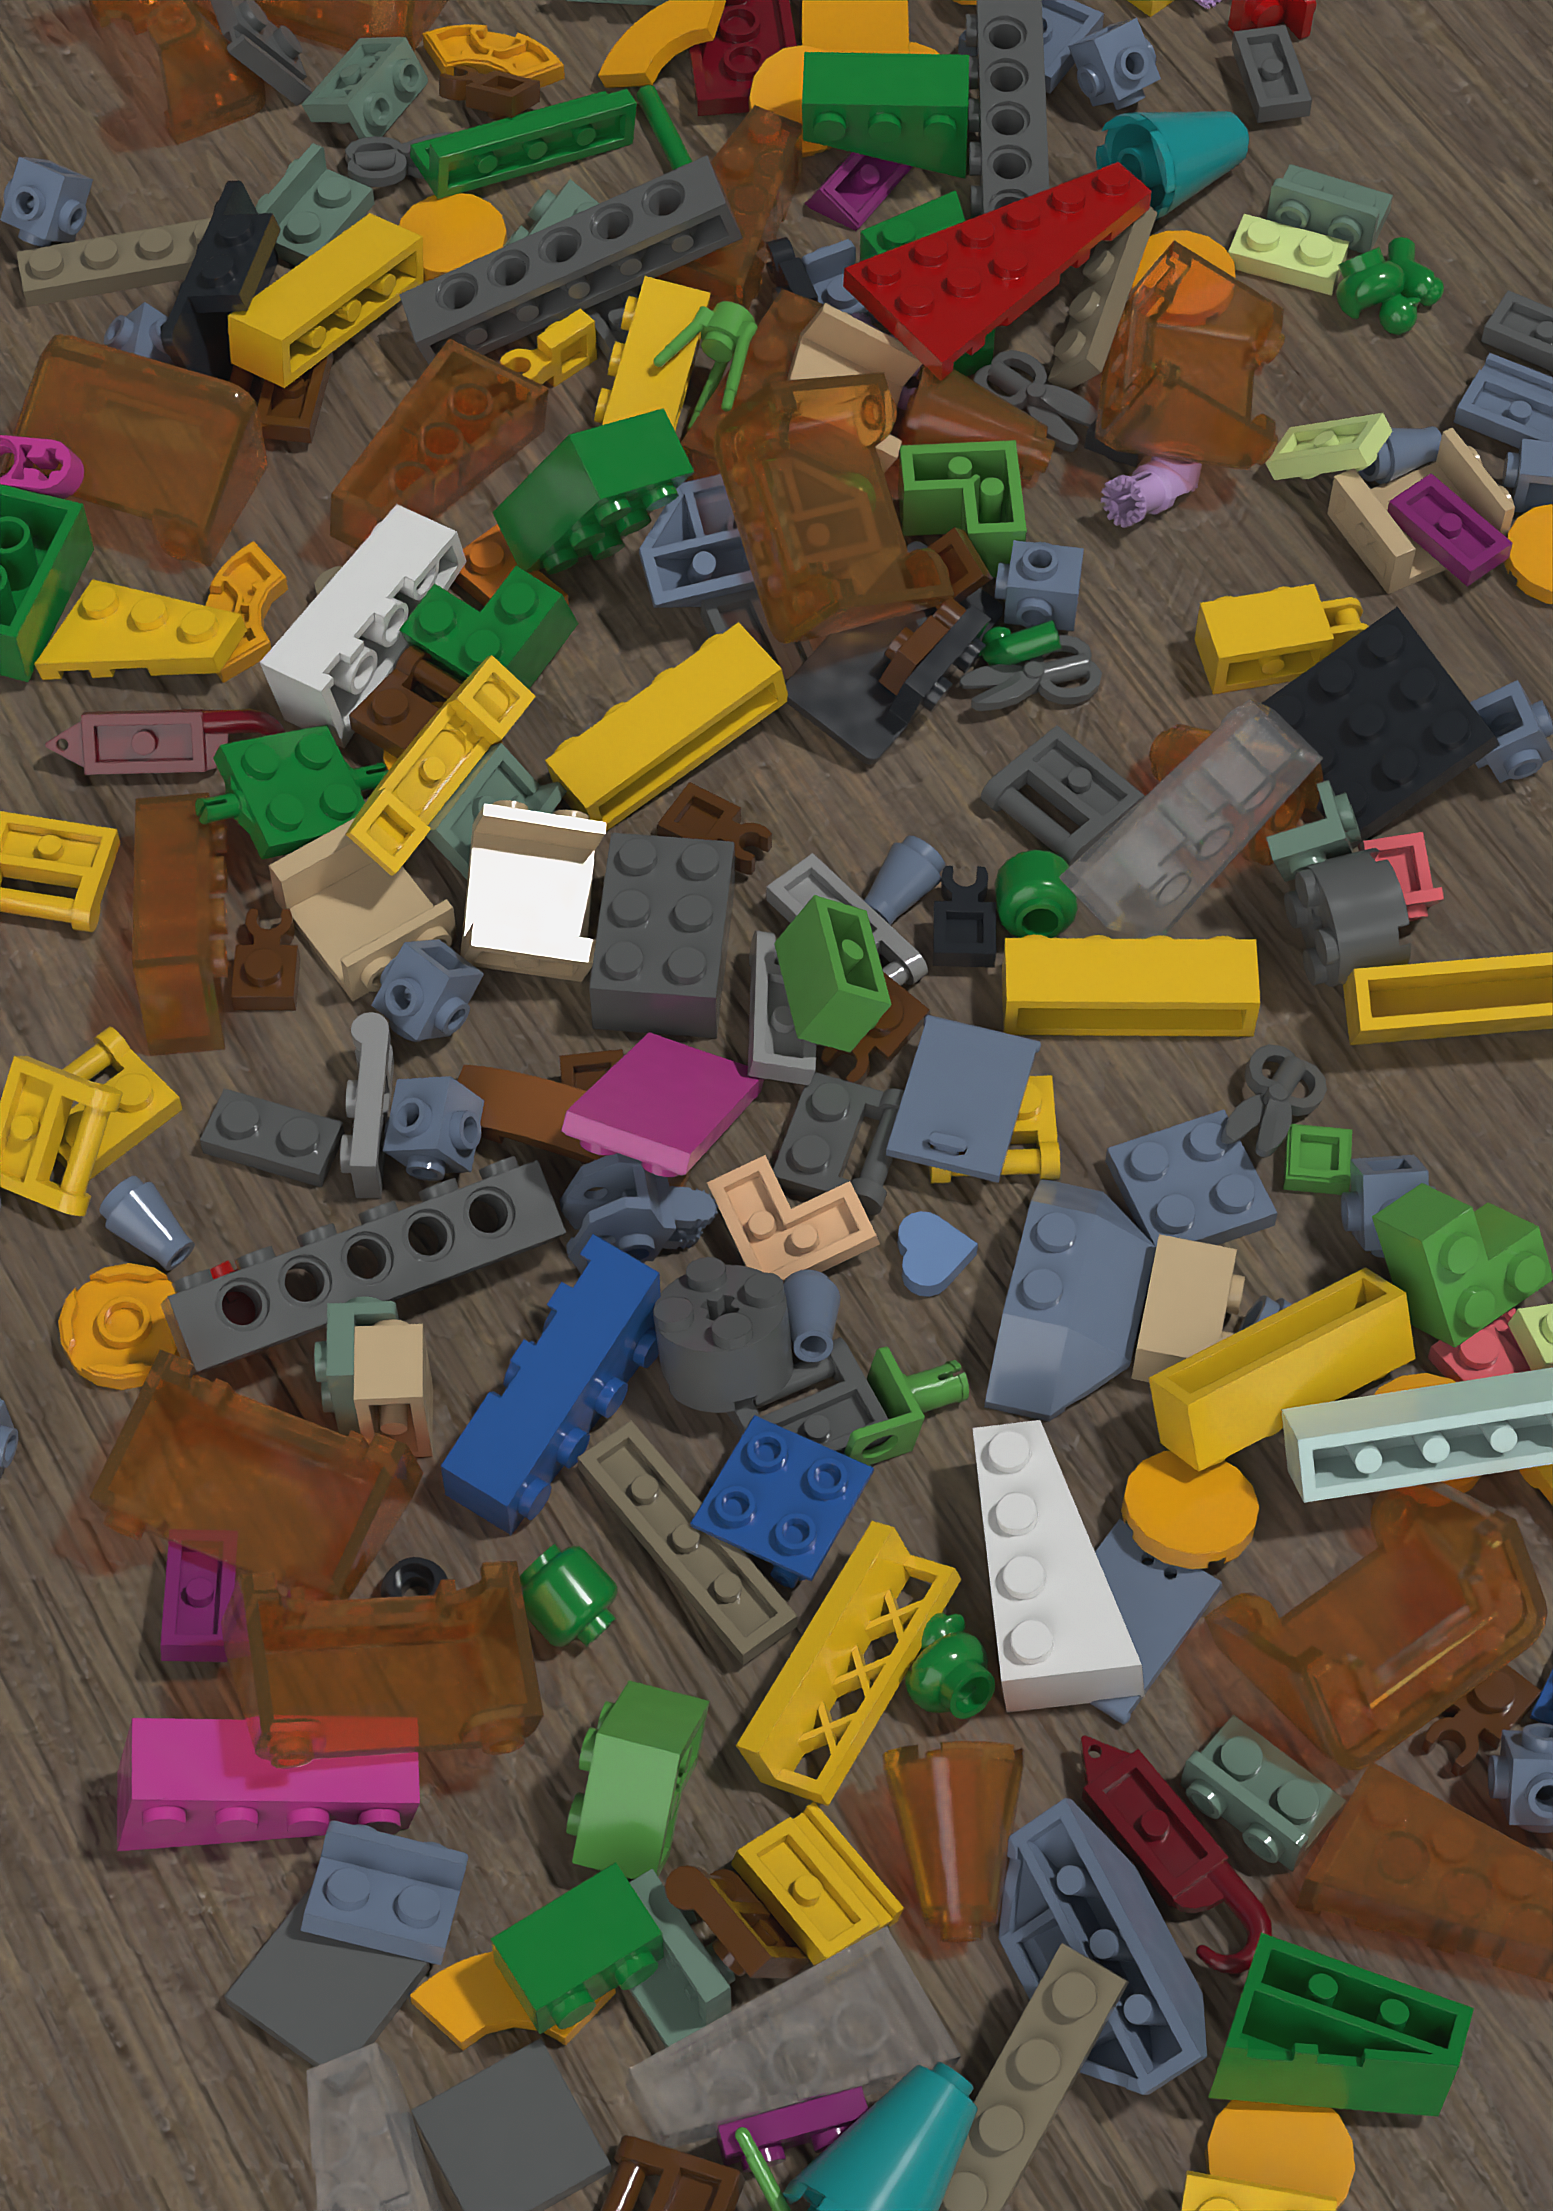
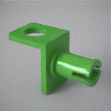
[843,1346,969,1465]

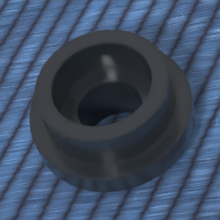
[381,1557,450,1625]

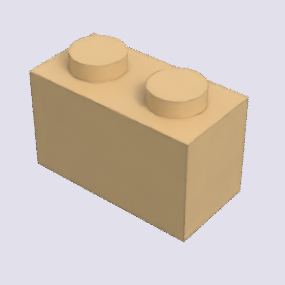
[1131,1234,1245,1382]
[354,1319,433,1460]

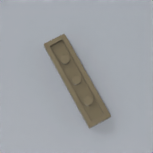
[1048,206,1157,390]
[16,218,211,307]
[577,1420,797,1666]
[939,1943,1129,2211]

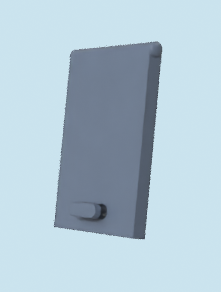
[886,1015,1041,1183]
[1090,1519,1222,1725]

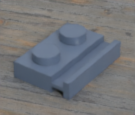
[1454,353,1553,449]

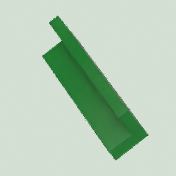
[410,89,637,199]

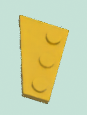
[34,579,247,680]

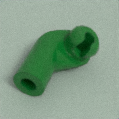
[1387,237,1444,306]
[982,620,1062,666]

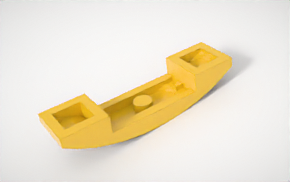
[345,655,536,876]

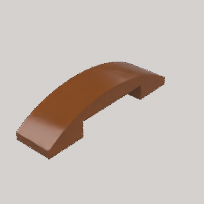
[457,1065,693,1187]

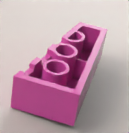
[117,1718,420,1851]

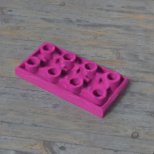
[561,1032,764,1177]

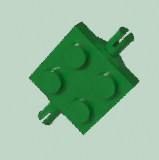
[195,725,388,860]

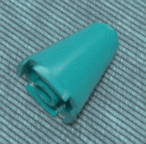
[1095,111,1249,221]
[783,2062,978,2211]

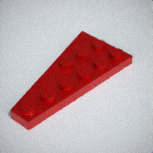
[843,162,1152,381]

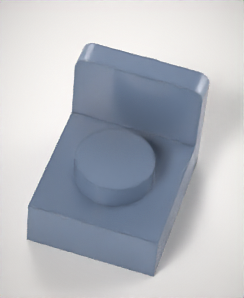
[801,239,879,324]

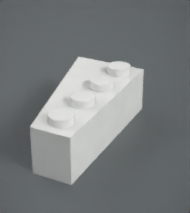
[259,504,467,748]
[973,1420,1145,1712]

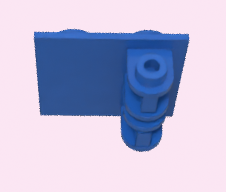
[690,1415,874,1588]

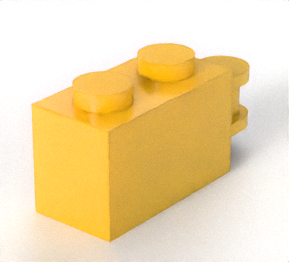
[1194,584,1369,695]

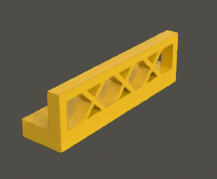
[736,1521,961,1806]

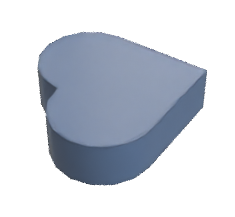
[898,1211,978,1297]

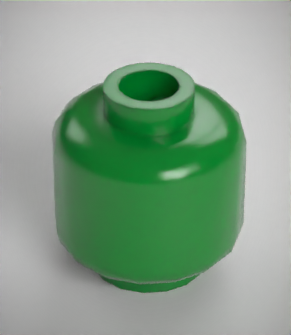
[994,850,1078,938]
[516,1544,618,1647]

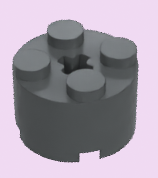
[1284,848,1411,987]
[653,1257,794,1413]

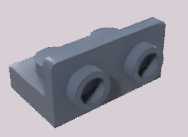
[301,1820,469,1965]

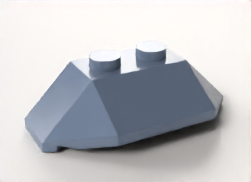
[639,457,882,608]
[984,1179,1156,1422]
[998,1798,1207,2095]

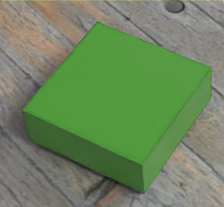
[1283,1124,1352,1195]

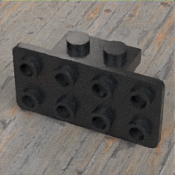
[161,180,281,414]
[786,541,1003,765]

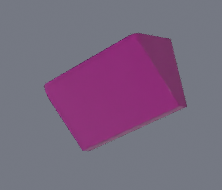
[804,152,913,231]

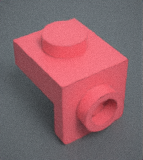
[1358,832,1444,922]

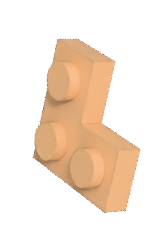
[707,1155,880,1282]

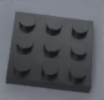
[1249,606,1500,849]

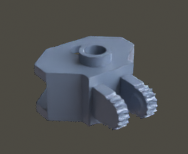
[559,1153,718,1274]

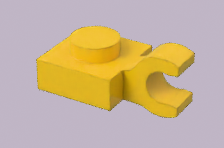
[499,308,597,397]

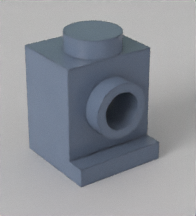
[1502,438,1553,513]

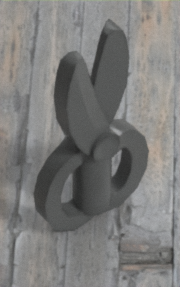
[345,132,454,187]
[973,350,1099,452]
[959,635,1102,711]
[1221,1044,1327,1158]

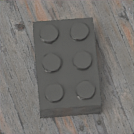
[589,833,735,1038]

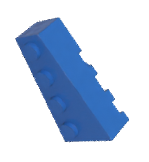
[441,1234,661,1535]

